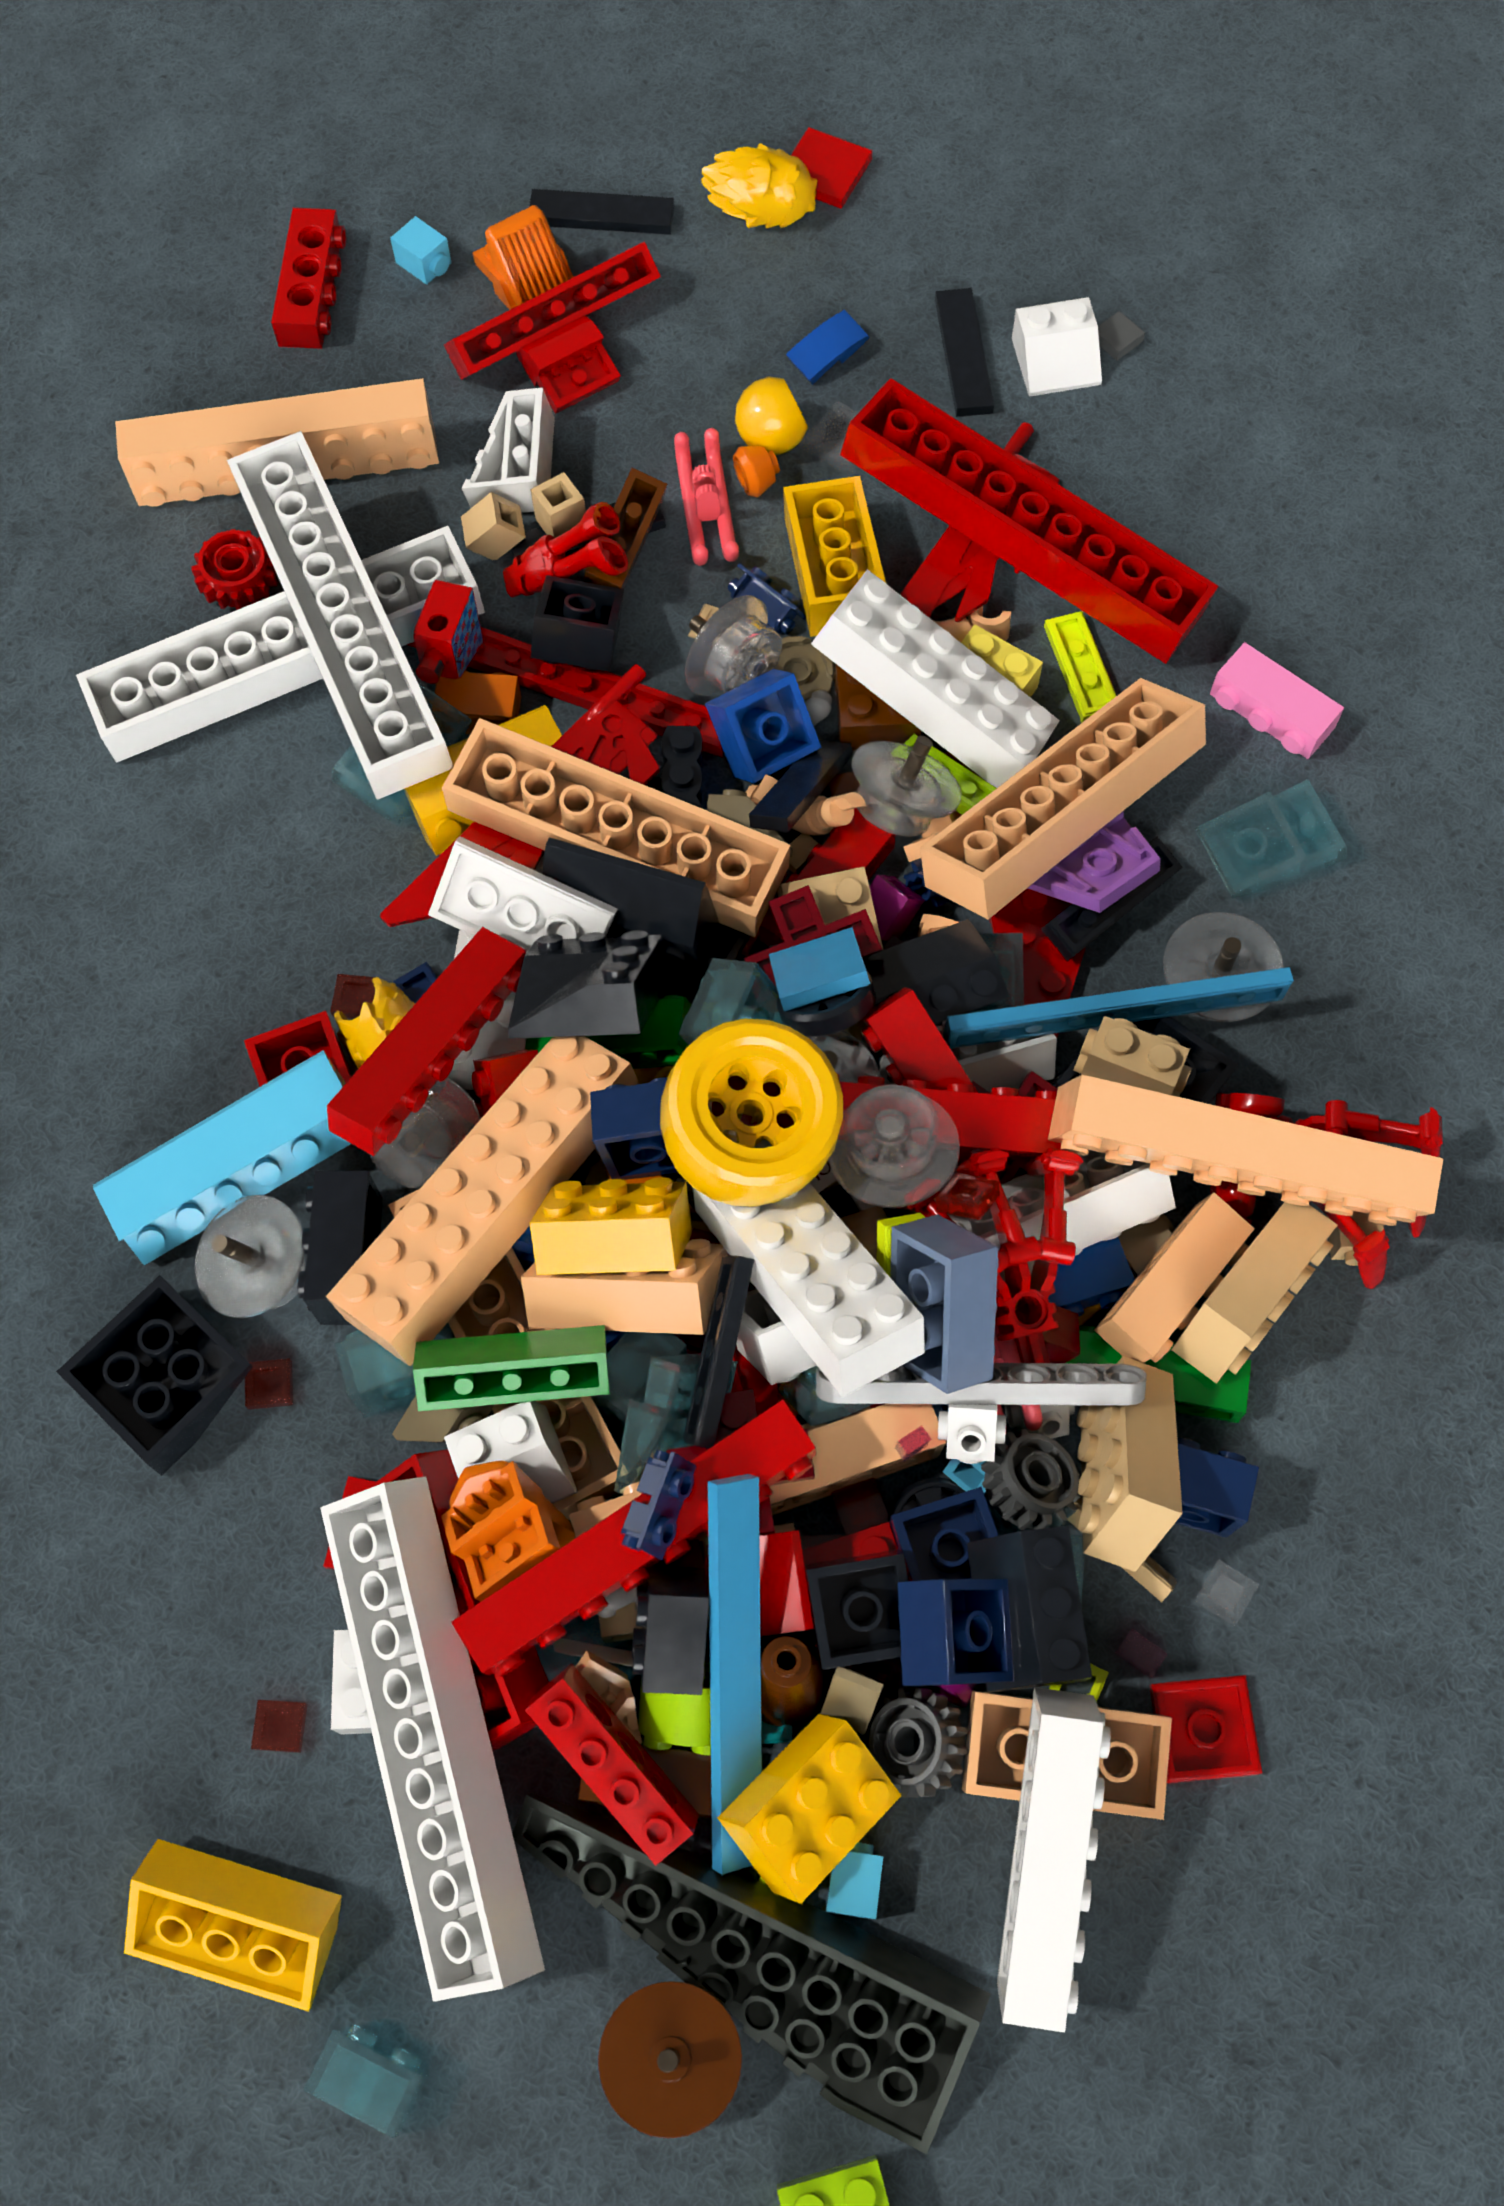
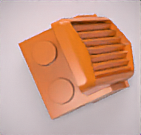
[472,205,574,310]
[441,1460,575,1601]

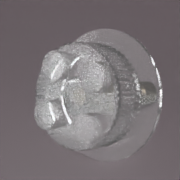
[370,1078,481,1188]

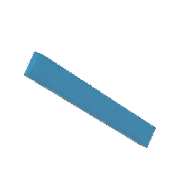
[943,967,1294,1049]
[708,1474,762,1875]

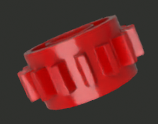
[191,529,278,610]

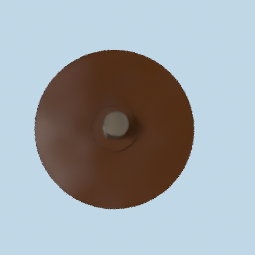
[598,1981,742,2138]

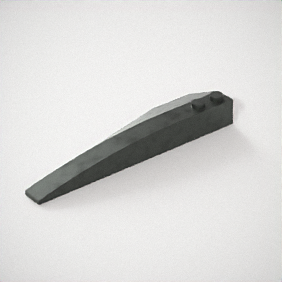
[512,1791,991,2154]

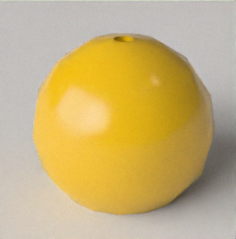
[735,377,808,455]

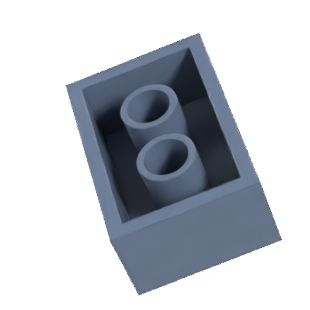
[891,1214,999,1394]

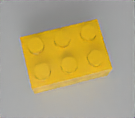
[529,1177,692,1275]
[717,1714,902,1904]

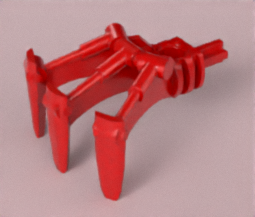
[1270,1100,1443,1289]
[891,1147,1083,1363]

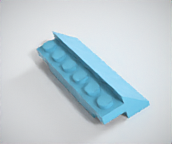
[93,1050,351,1265]

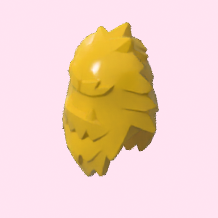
[701,143,817,229]
[334,977,415,1068]

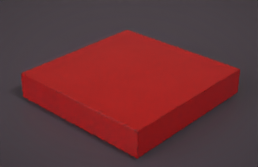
[791,127,872,209]
[1149,1675,1263,1784]

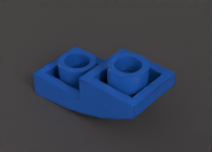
[786,310,869,385]

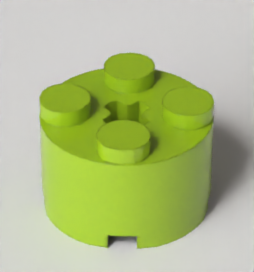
[637,1661,711,1755]

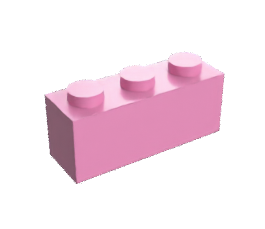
[1210,642,1344,759]

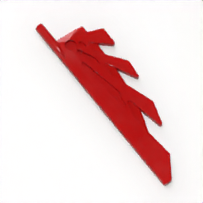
[900,422,1060,622]
[380,664,659,927]

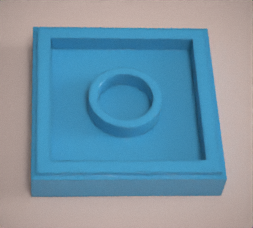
[769,927,870,1012]

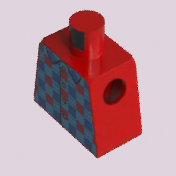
[413,580,484,684]

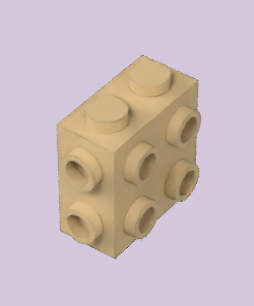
[1073,1016,1192,1097]

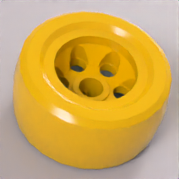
[660,1019,843,1207]

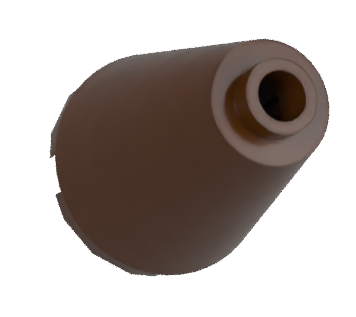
[760,1632,831,1726]

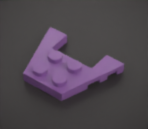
[1027,811,1160,913]

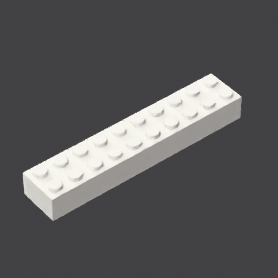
[227,431,453,800]
[76,526,485,763]
[736,1150,1176,1385]
[320,1476,545,2002]

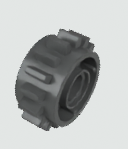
[981,1429,1082,1530]
[866,1687,969,1798]

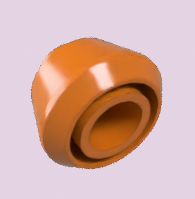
[733,446,780,498]

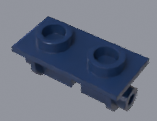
[728,563,806,635]
[620,1450,696,1560]

